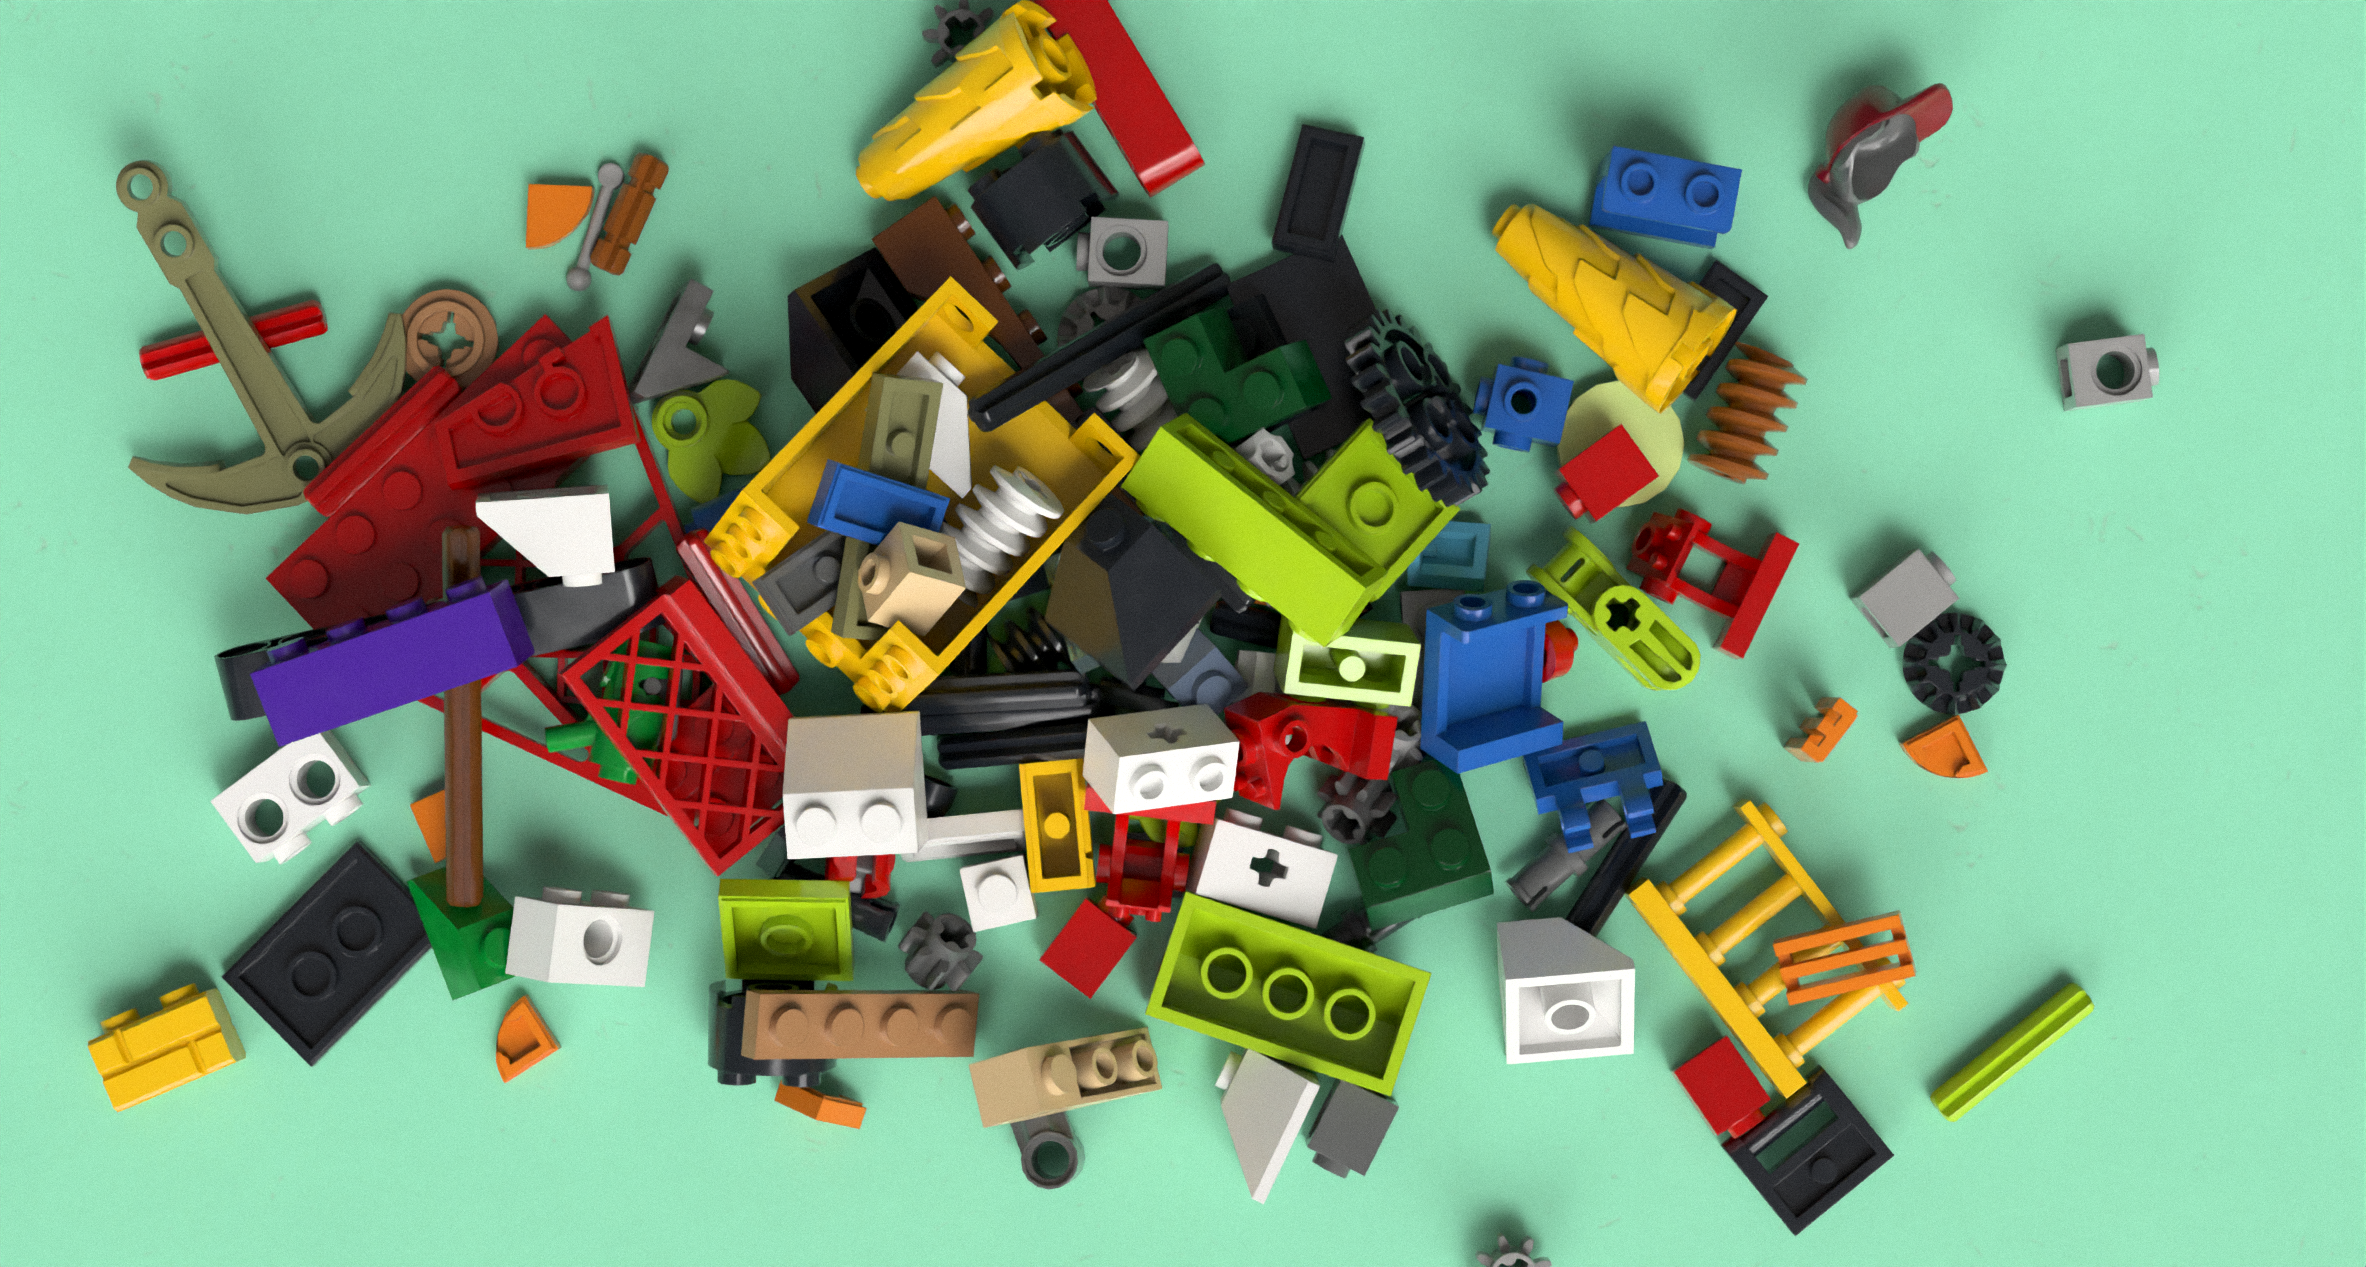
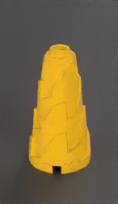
[856,0,1097,201]
[1492,203,1737,414]

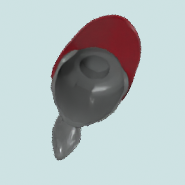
[1808,83,1953,249]

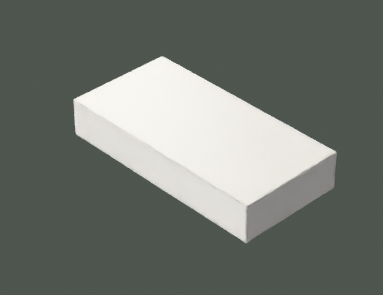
[901,809,1027,862]

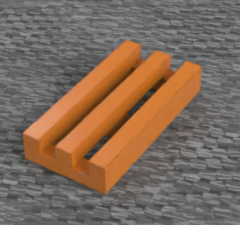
[1783,697,1858,763]
[1773,910,1917,1006]

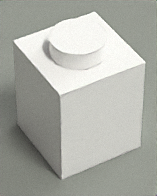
[959,853,1039,932]

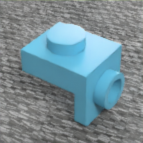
[1407,521,1491,592]

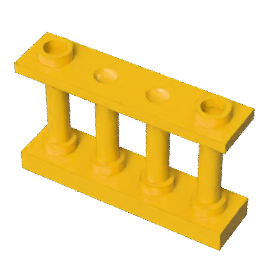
[1624,799,1909,1098]

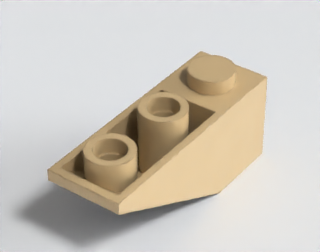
[969,1027,1162,1128]

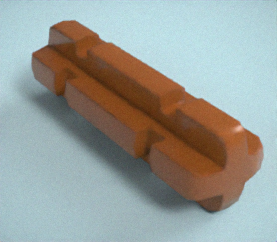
[590,152,669,276]

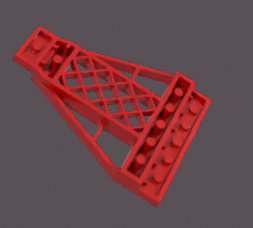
[265,314,784,855]

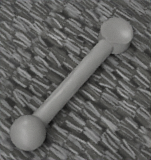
[566,163,625,292]

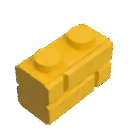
[1019,758,1096,893]
[87,983,246,1113]

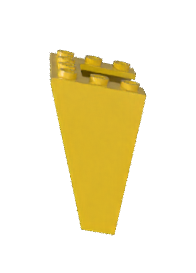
[704,276,1141,713]

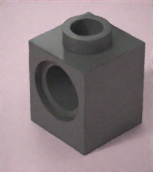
[1305,1078,1399,1178]

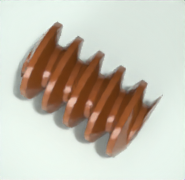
[1687,342,1808,485]

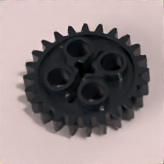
[1344,309,1490,507]

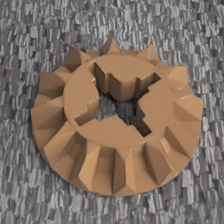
[403,289,499,389]

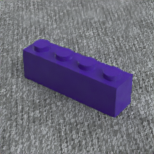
[250,576,535,747]

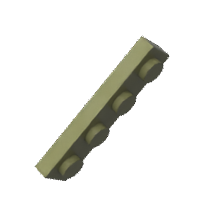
[831,372,943,640]

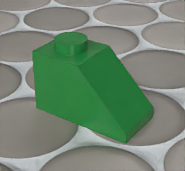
[407,866,515,1001]

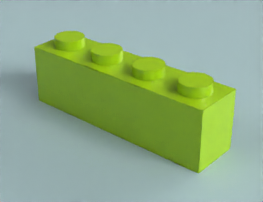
[1121,413,1389,648]

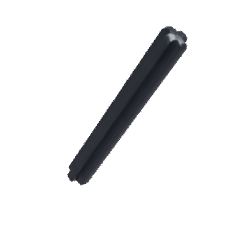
[968,262,1231,432]

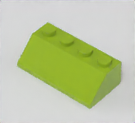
[1145,891,1432,1096]

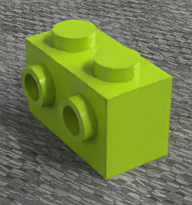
[1273,615,1421,709]

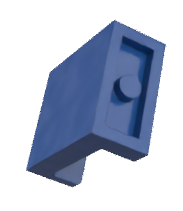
[1587,146,1742,249]
[1420,580,1568,774]

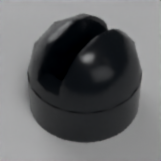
[924,774,958,819]

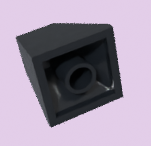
[787,247,919,414]
[1044,492,1223,691]

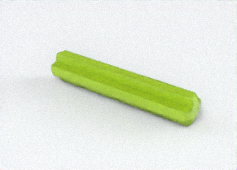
[1930,983,2095,1122]

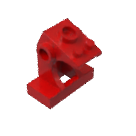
[1626,508,1800,659]
[1224,692,1398,810]
[1084,782,1216,922]

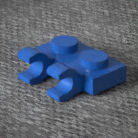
[1523,721,1663,853]

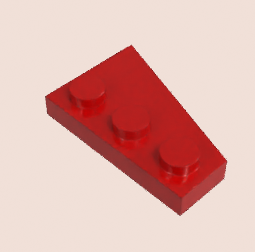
[434,315,641,491]

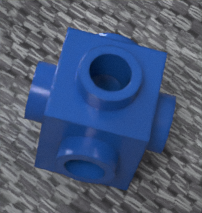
[1472,356,1574,452]

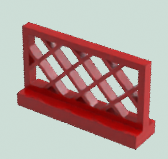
[558,575,794,877]

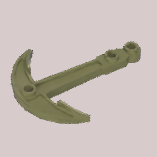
[116,160,407,515]

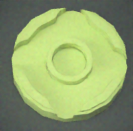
[1557,380,1685,508]

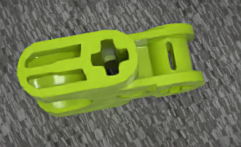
[1525,526,1701,691]

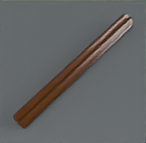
[442,525,483,907]

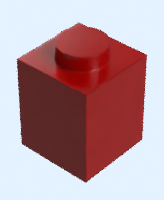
[1553,424,1659,524]
[1039,895,1138,999]
[1671,1035,1771,1139]

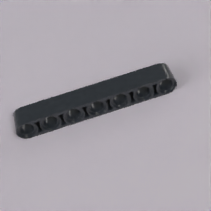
[214,557,666,721]

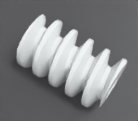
[1083,348,1177,452]
[939,465,1064,608]

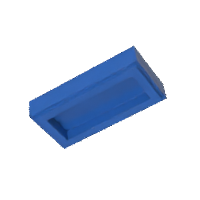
[807,459,950,546]

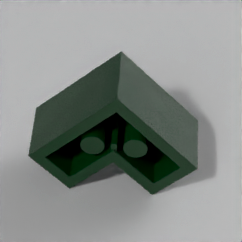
[1143,307,1332,446]
[1348,759,1494,931]

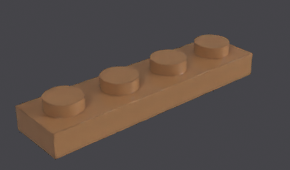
[741,990,979,1060]

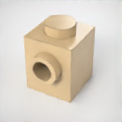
[858,522,966,636]

